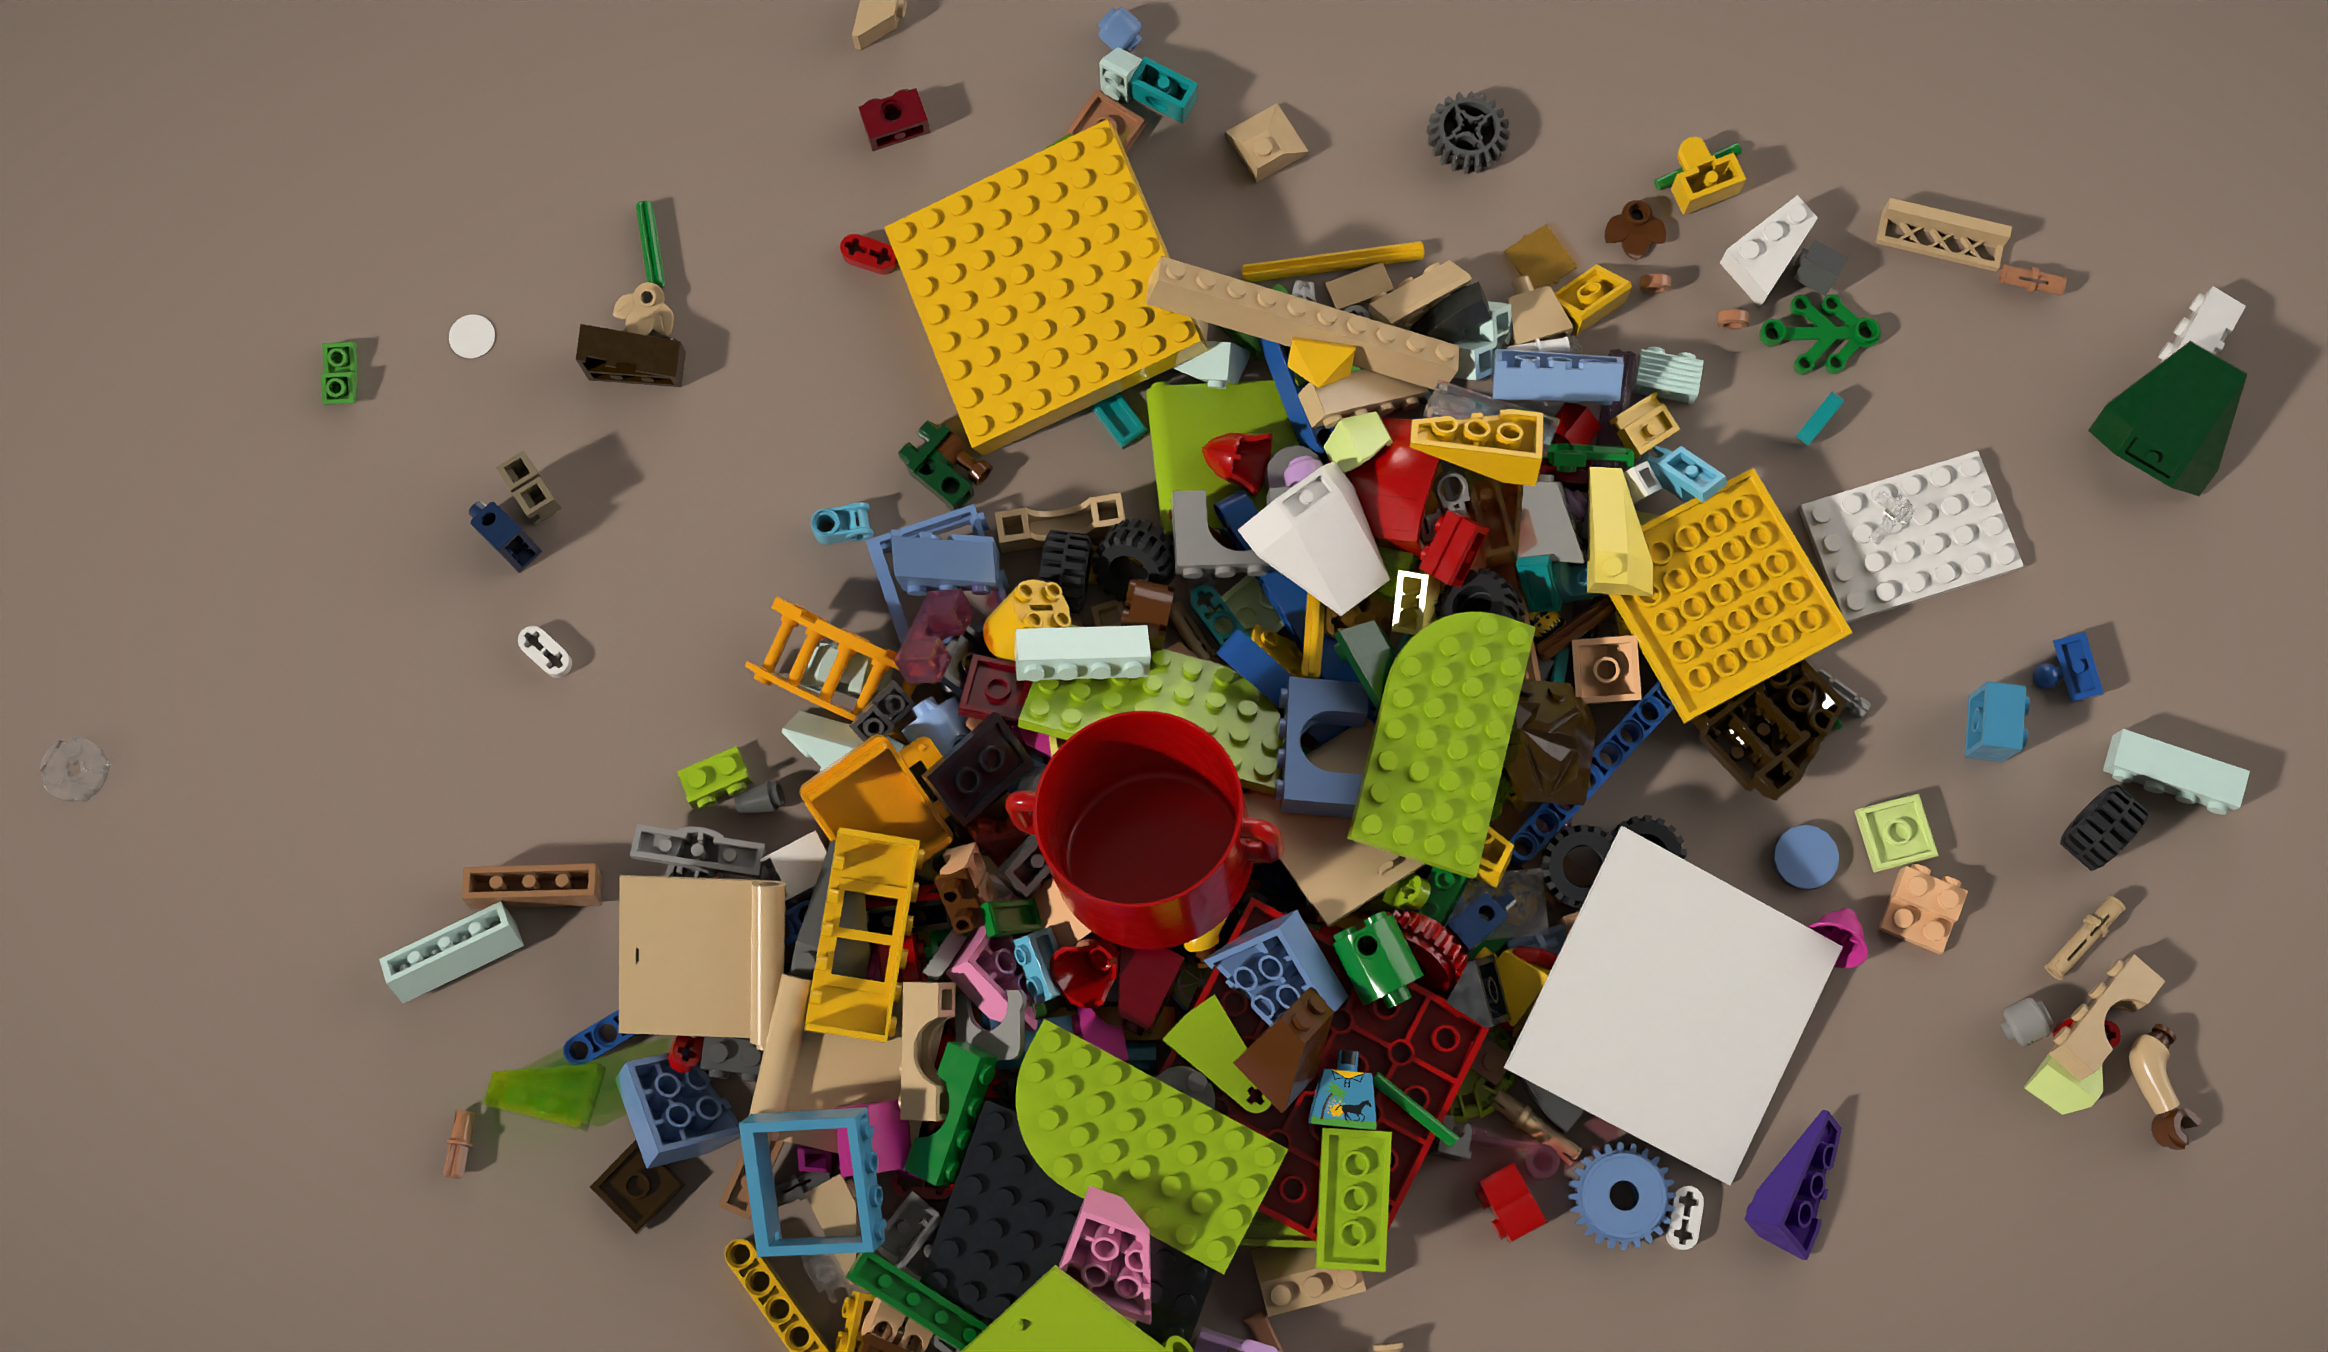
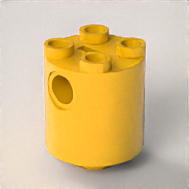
[983,579,1071,662]

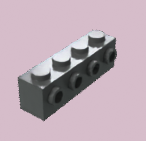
[994,834,1050,897]
[700,1036,764,1082]

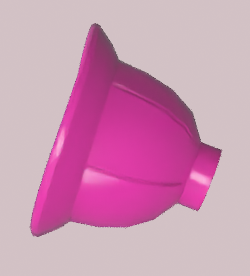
[1807,908,1868,968]

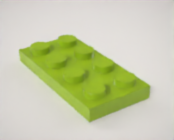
[1315,1128,1392,1272]

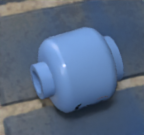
[1097,7,1143,52]

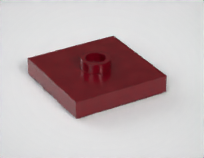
[958,654,1033,727]

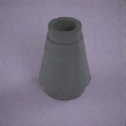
[734,780,785,815]

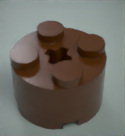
[1120,579,1175,650]

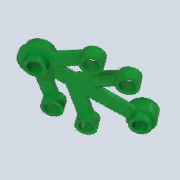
[1759,294,1881,375]

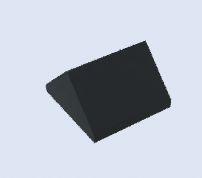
[1446,954,1511,1028]

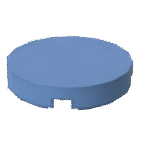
[1772,825,1839,891]

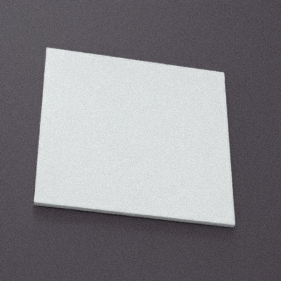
[1504,826,1843,1185]

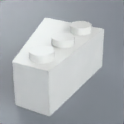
[1720,195,1818,308]
[2158,286,2246,363]

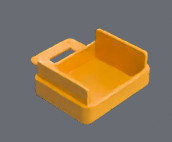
[800,734,953,863]

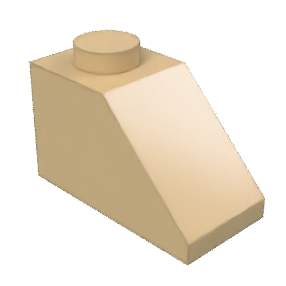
[852,0,907,50]

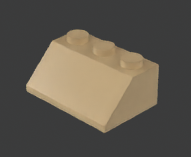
[1368,260,1472,330]
[1250,1246,1367,1317]

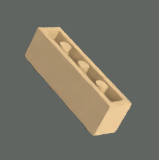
[1298,369,1429,429]

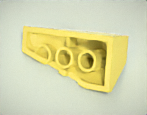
[1587,467,1653,596]

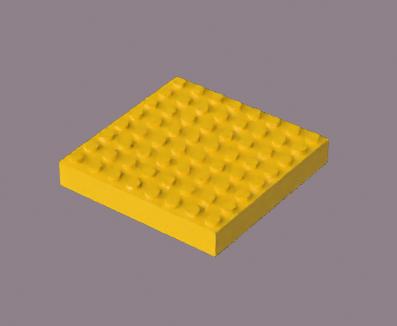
[884,119,1209,456]

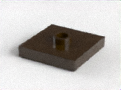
[590,1140,686,1234]

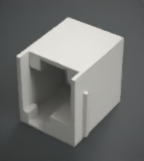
[759,830,828,910]

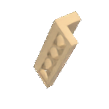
[1875,198,2012,272]

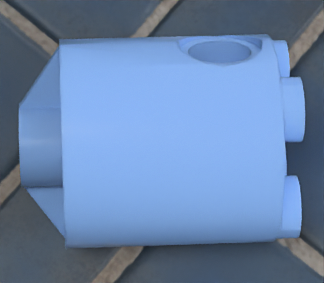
[901,696,971,771]

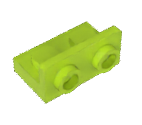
[677,746,753,809]

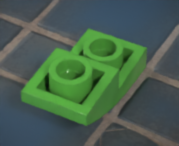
[320,342,358,405]

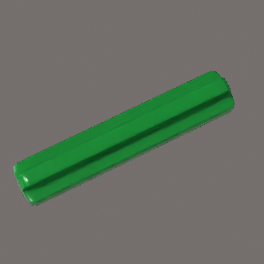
[636,200,665,288]

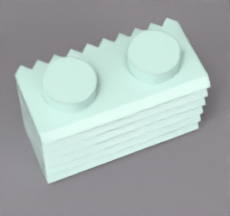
[1632,347,1704,404]

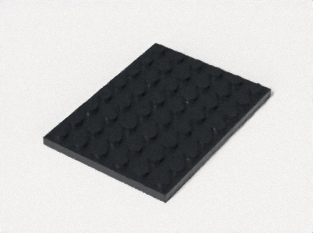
[920,1098,1216,1344]

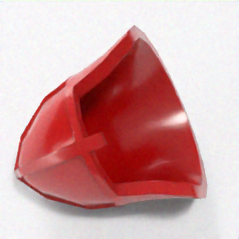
[1202,432,1273,497]
[1049,936,1121,1008]

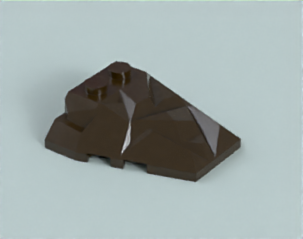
[1691,660,1847,801]
[1502,679,1597,805]

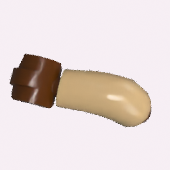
[2129,1024,2202,1150]

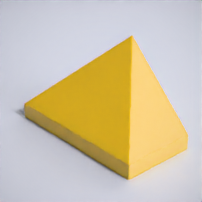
[1287,336,1356,388]

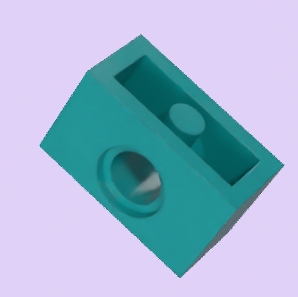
[1129,56,1198,124]

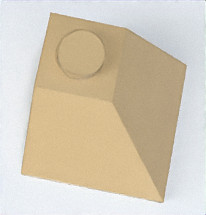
[1225,103,1309,183]

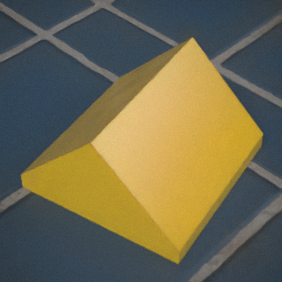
[1554,264,1632,336]

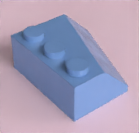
[891,529,999,596]
[1203,910,1349,1025]
[615,1048,741,1169]

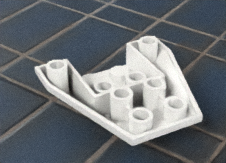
[1238,461,1390,616]

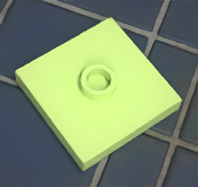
[1854,794,1939,873]

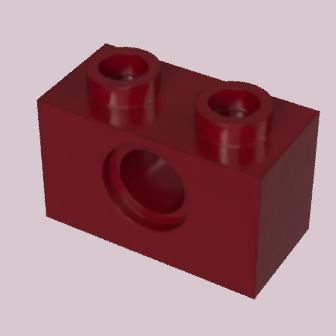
[858,88,930,151]

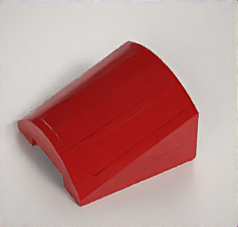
[1326,417,1442,559]

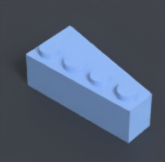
[1492,349,1624,405]

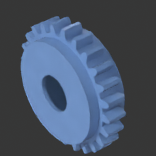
[1568,1142,1676,1250]

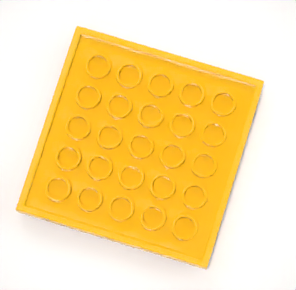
[1586,468,1853,724]

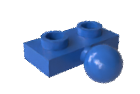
[2033,632,2104,703]

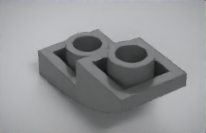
[849,680,916,742]

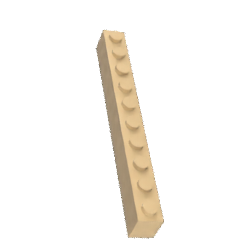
[1146,256,1459,392]

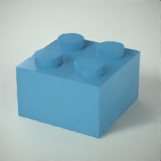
[1964,681,2030,762]

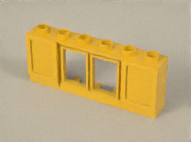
[804,827,924,1043]

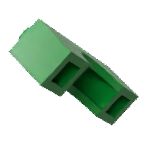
[904,1042,998,1186]

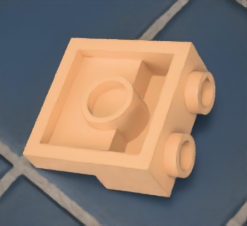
[1878,864,1968,954]

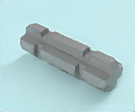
[1817,669,1871,718]

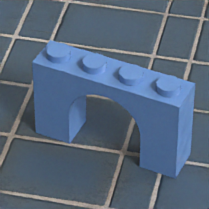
[1275,677,1368,818]

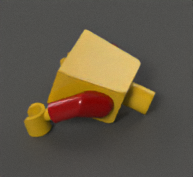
[1474,946,1558,1039]

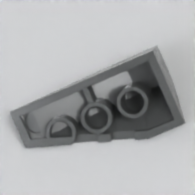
[789,840,872,980]

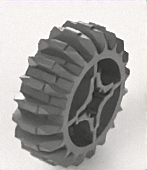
[1426,91,1510,174]

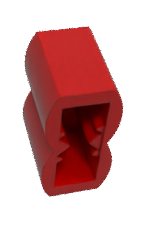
[1475,1163,1547,1243]

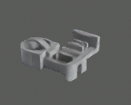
[1419,471,1470,543]

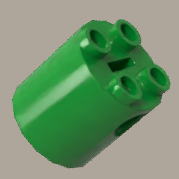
[1332,911,1424,1009]

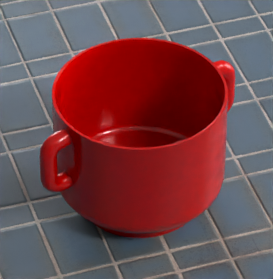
[1005,711,1284,950]

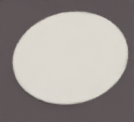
[449,314,495,358]

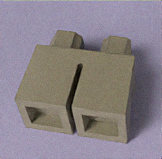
[496,451,562,525]

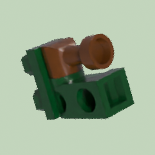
[898,420,993,511]

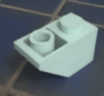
[1099,47,1142,103]

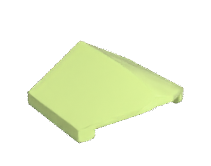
[1323,411,1393,474]
[2024,1044,2103,1115]

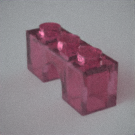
[894,589,975,683]

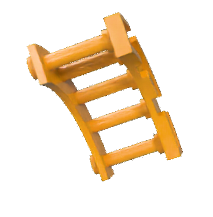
[745,596,937,743]

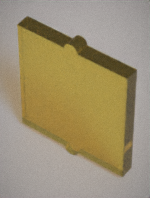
[1504,224,1577,289]

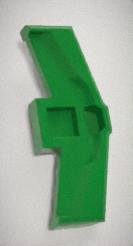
[1542,443,1634,472]

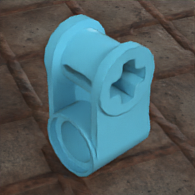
[811,502,874,545]

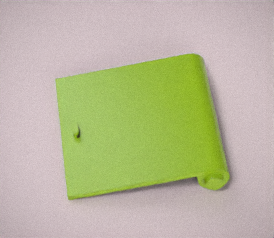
[1146,379,1299,537]
[961,1265,1193,1352]

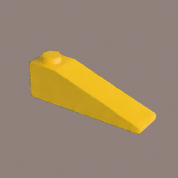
[1410,409,1543,486]

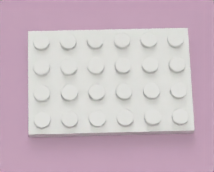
[1798,451,2024,623]

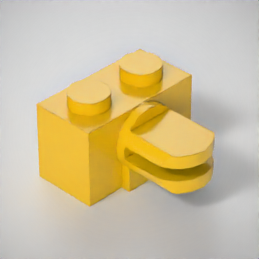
[1671,137,1747,215]

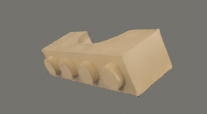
[995,493,1125,553]
[2049,954,2165,1081]
[898,981,956,1121]

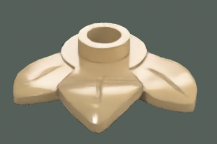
[613,282,674,337]

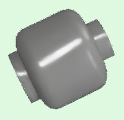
[2000,997,2054,1047]

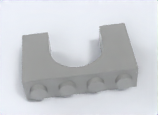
[1171,487,1292,579]

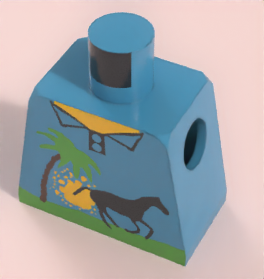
[1308,1050,1377,1130]

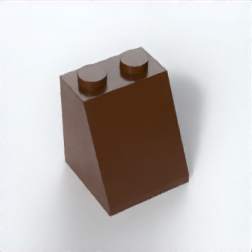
[1233,987,1334,1113]

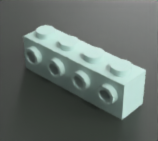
[1014,625,1151,681]
[2103,729,2250,815]
[379,901,524,1004]

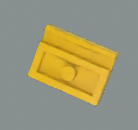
[1609,391,1680,459]

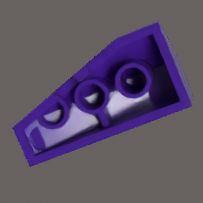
[1744,1110,1842,1260]

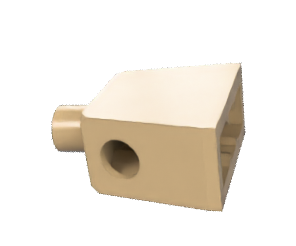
[1506,276,1573,346]

